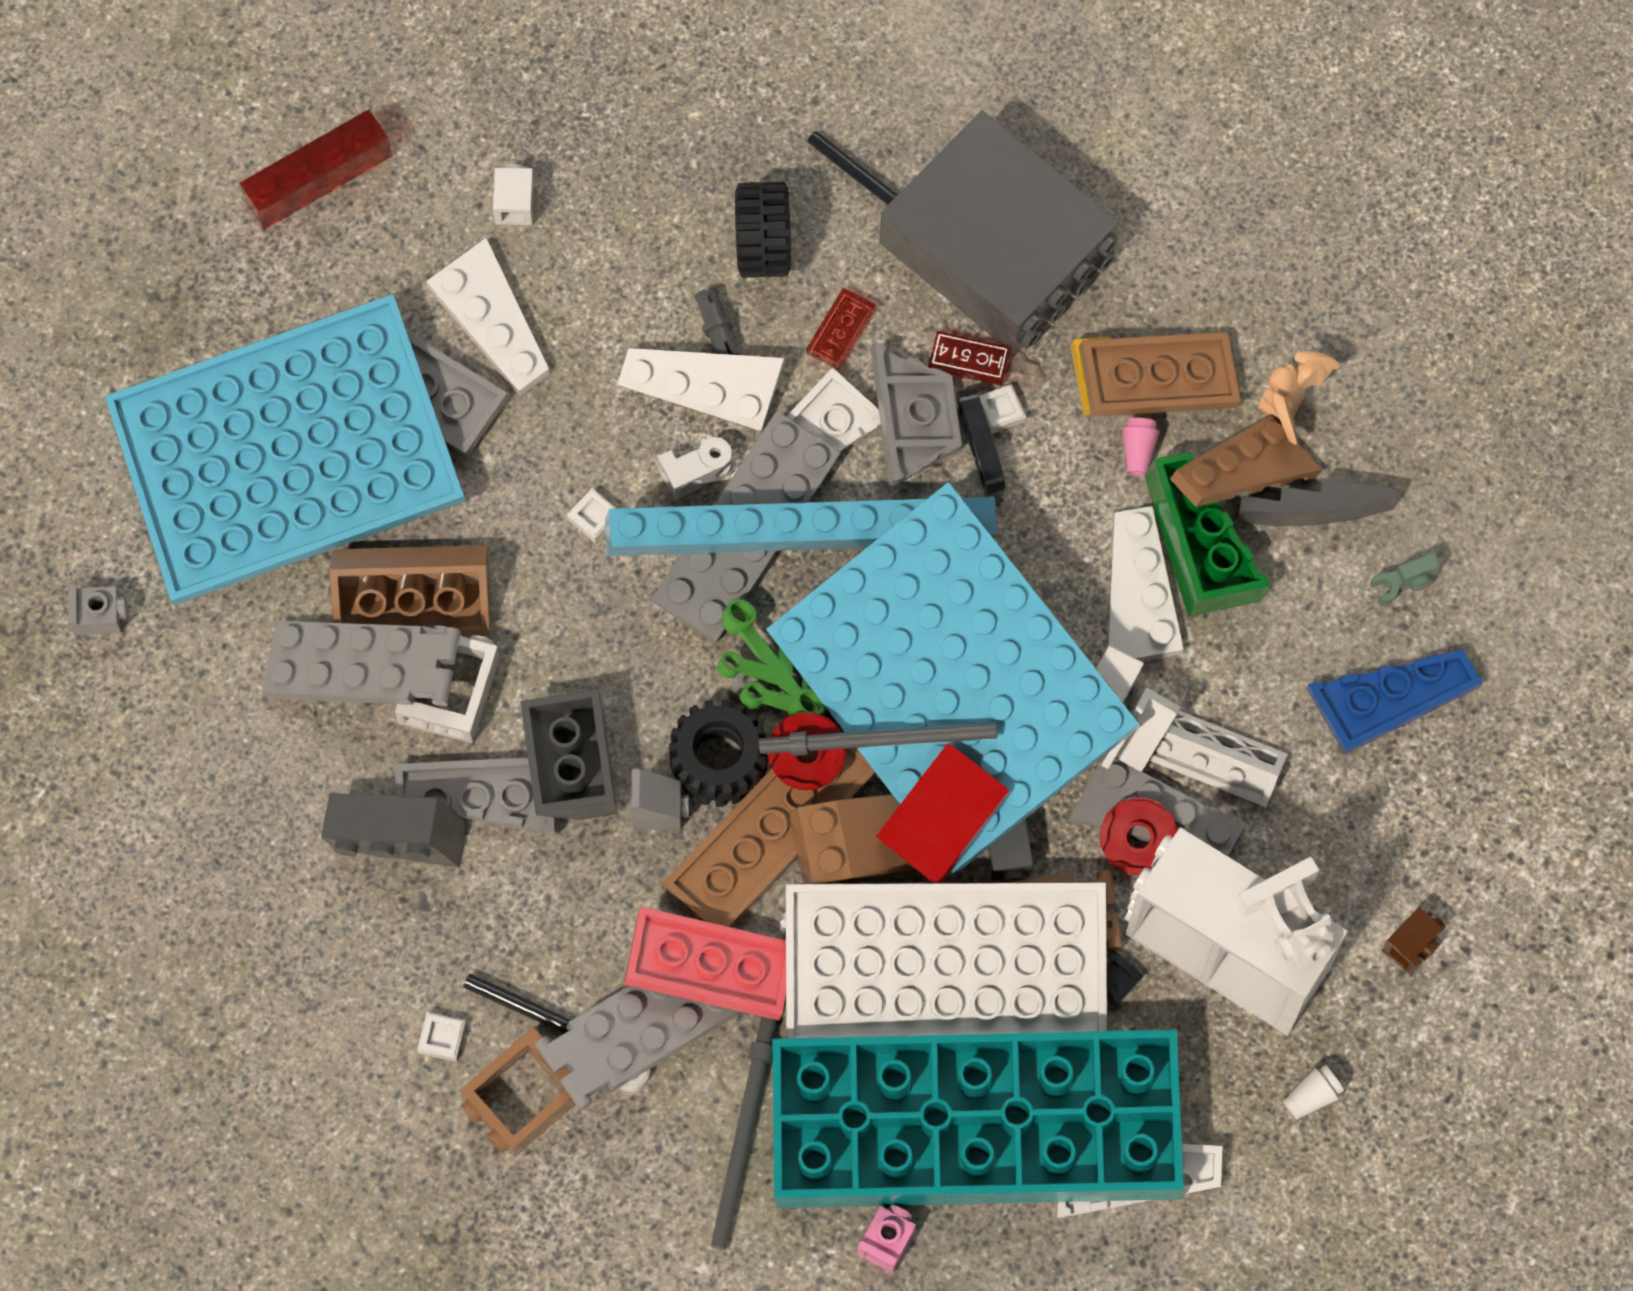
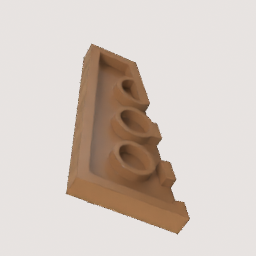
[1170,415,1322,507]

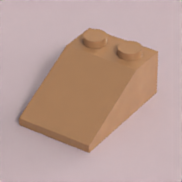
[789,795,918,884]

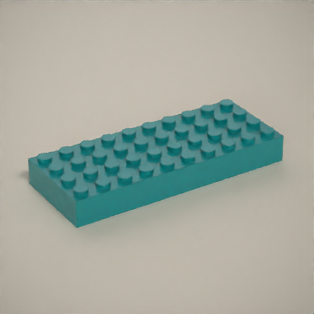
[772,1030,1184,1208]

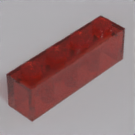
[239,109,392,230]

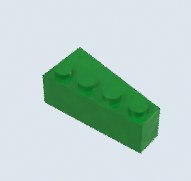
[1145,452,1271,617]

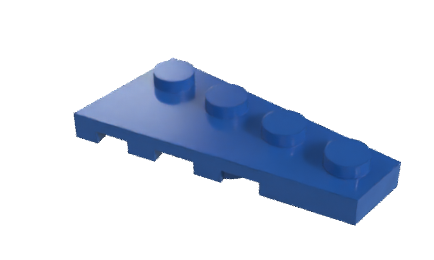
[1307,649,1482,755]

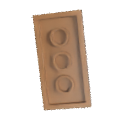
[1079,332,1241,417]

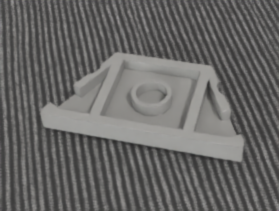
[871,343,962,486]

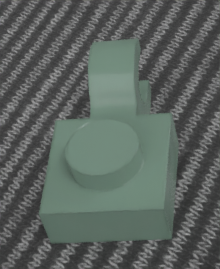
[1370,552,1440,606]

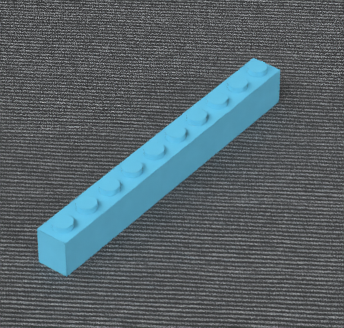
[605,497,998,556]

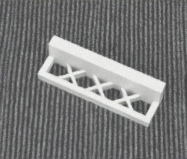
[1149,711,1288,807]

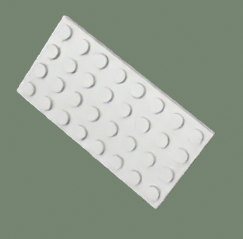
[785,882,1107,1038]

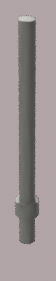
[759,723,997,756]
[711,1017,777,1250]

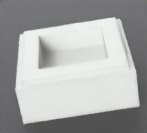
[979,384,1026,434]
[567,488,616,543]
[417,1012,466,1062]

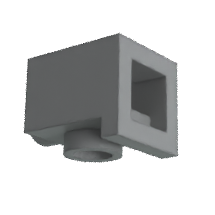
[68,586,128,636]

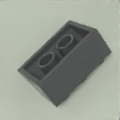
[521,689,618,820]

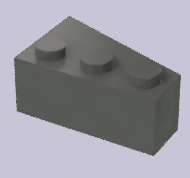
[321,793,468,867]

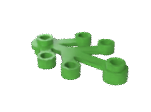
[717,599,826,716]

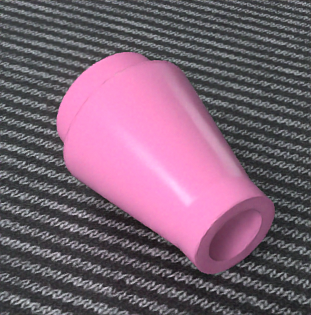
[1122,418,1160,476]

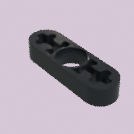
[956,388,1006,495]

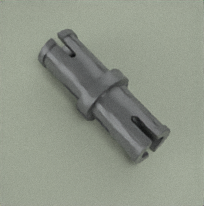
[694,287,741,355]

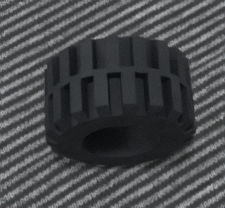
[735,181,791,278]
[669,699,768,807]

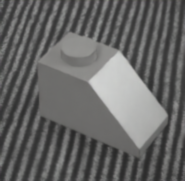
[631,769,689,830]

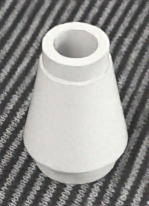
[1282,1065,1344,1120]

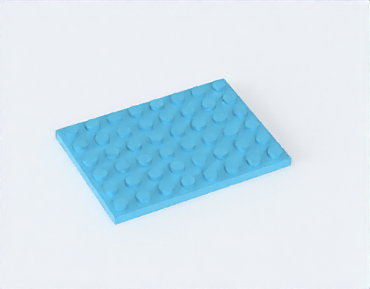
[105,294,466,605]
[766,482,1141,874]

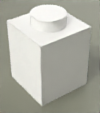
[493,164,535,225]

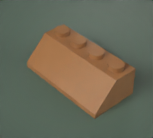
[329,545,490,636]

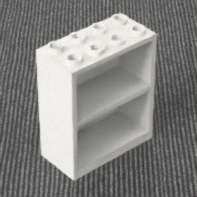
[1124,827,1348,1036]

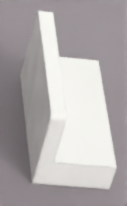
[1101,687,1180,772]

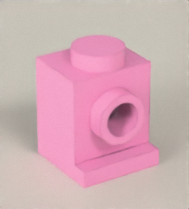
[857,1205,916,1273]

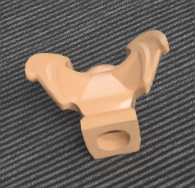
[1257,351,1341,445]

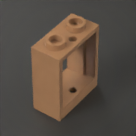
[460,1027,576,1157]

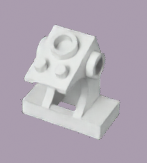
[1236,857,1337,969]

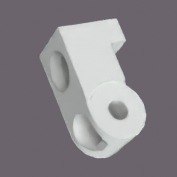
[657,437,732,501]

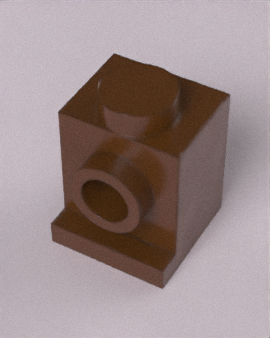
[1382,907,1446,977]

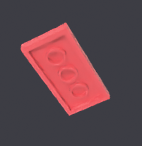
[624,906,786,1021]

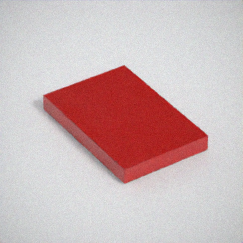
[875,742,1012,883]

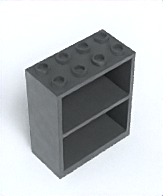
[879,110,1119,356]

